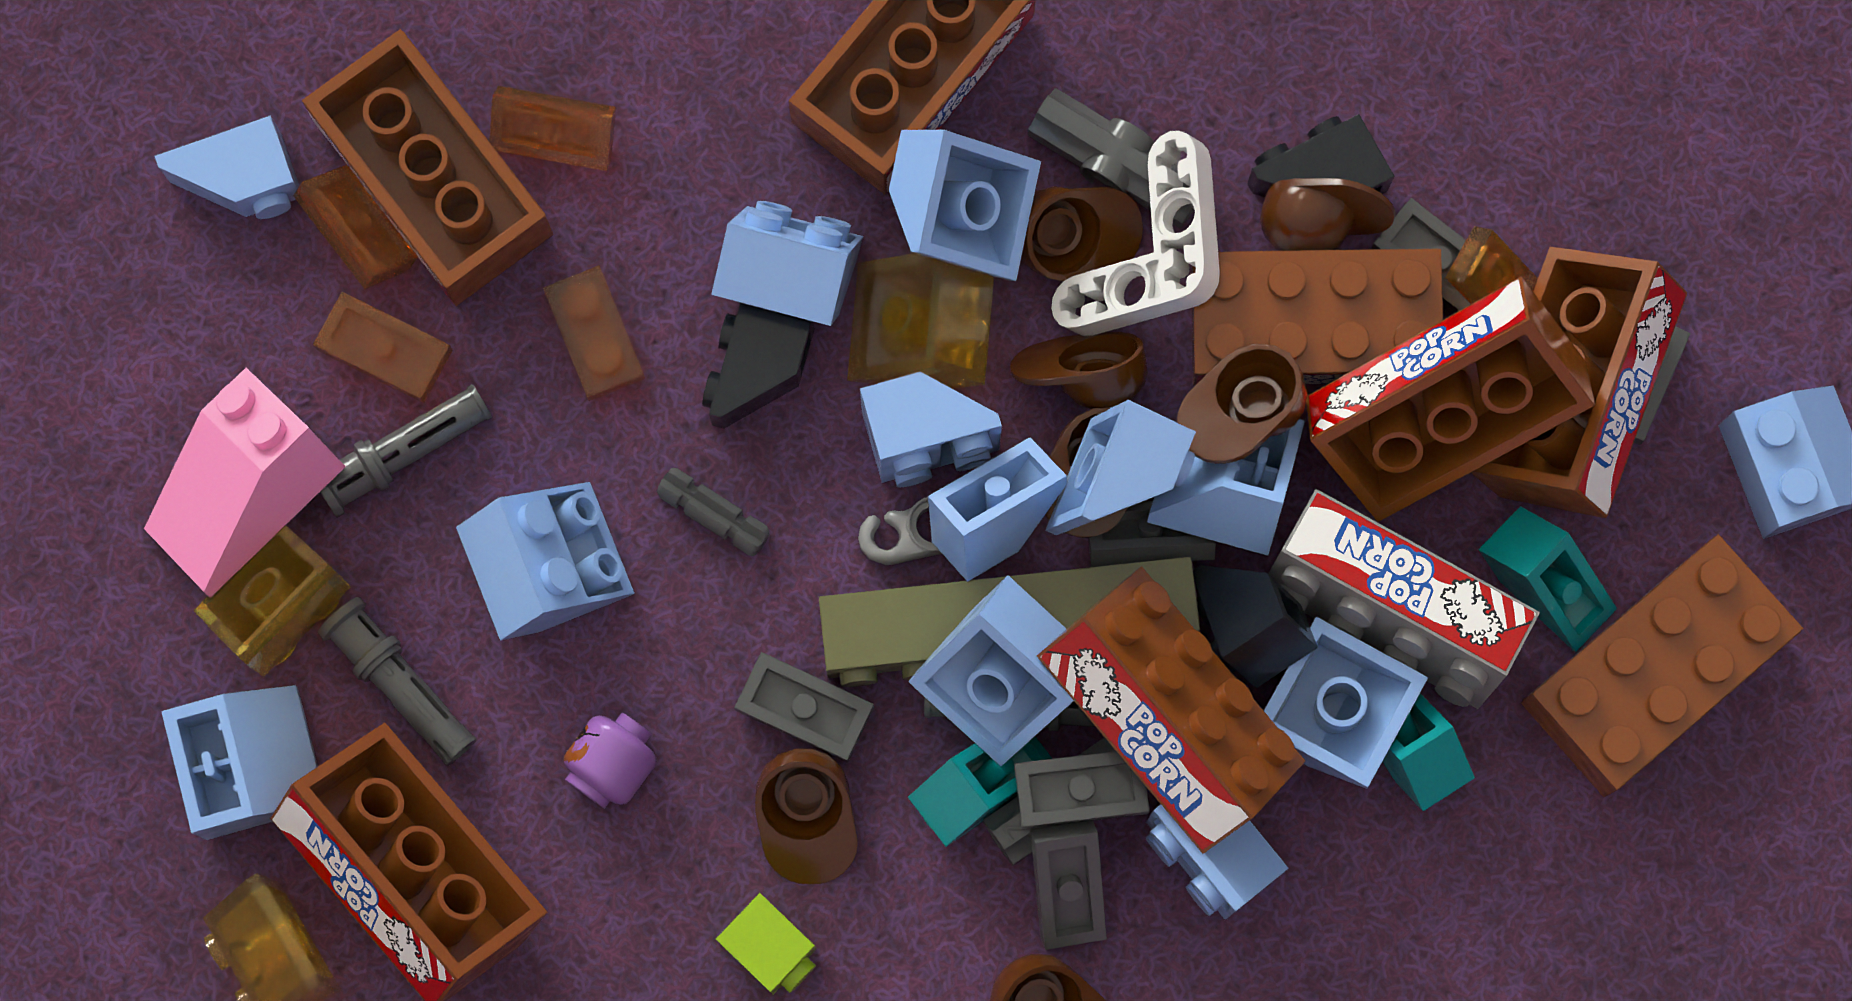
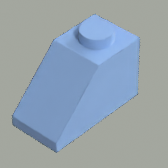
[155,116,303,219]
[928,437,1067,582]

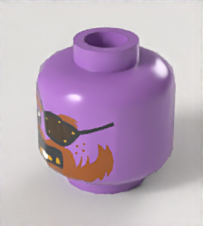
[563,713,656,809]

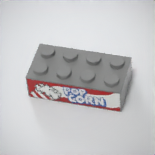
[1268,489,1540,709]

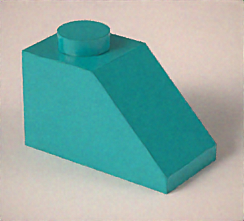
[1479,506,1617,652]
[1382,693,1475,811]
[908,736,1052,847]

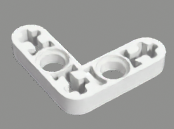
[1051,130,1220,336]

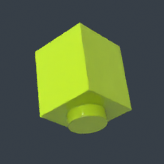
[716,893,816,995]

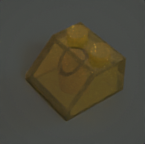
[847,253,994,389]
[193,525,351,677]
[203,873,341,1001]

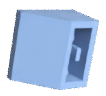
[711,201,863,326]
[860,372,1002,488]
[1147,419,1305,556]
[456,482,634,641]
[161,685,318,840]
[1146,805,1289,920]

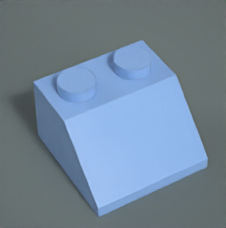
[889,130,1041,281]
[1718,385,1852,539]
[1045,400,1196,535]
[908,575,1074,766]
[1264,617,1428,789]

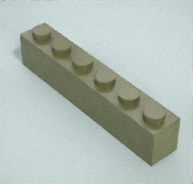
[819,557,1200,687]

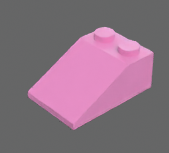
[144,368,346,598]

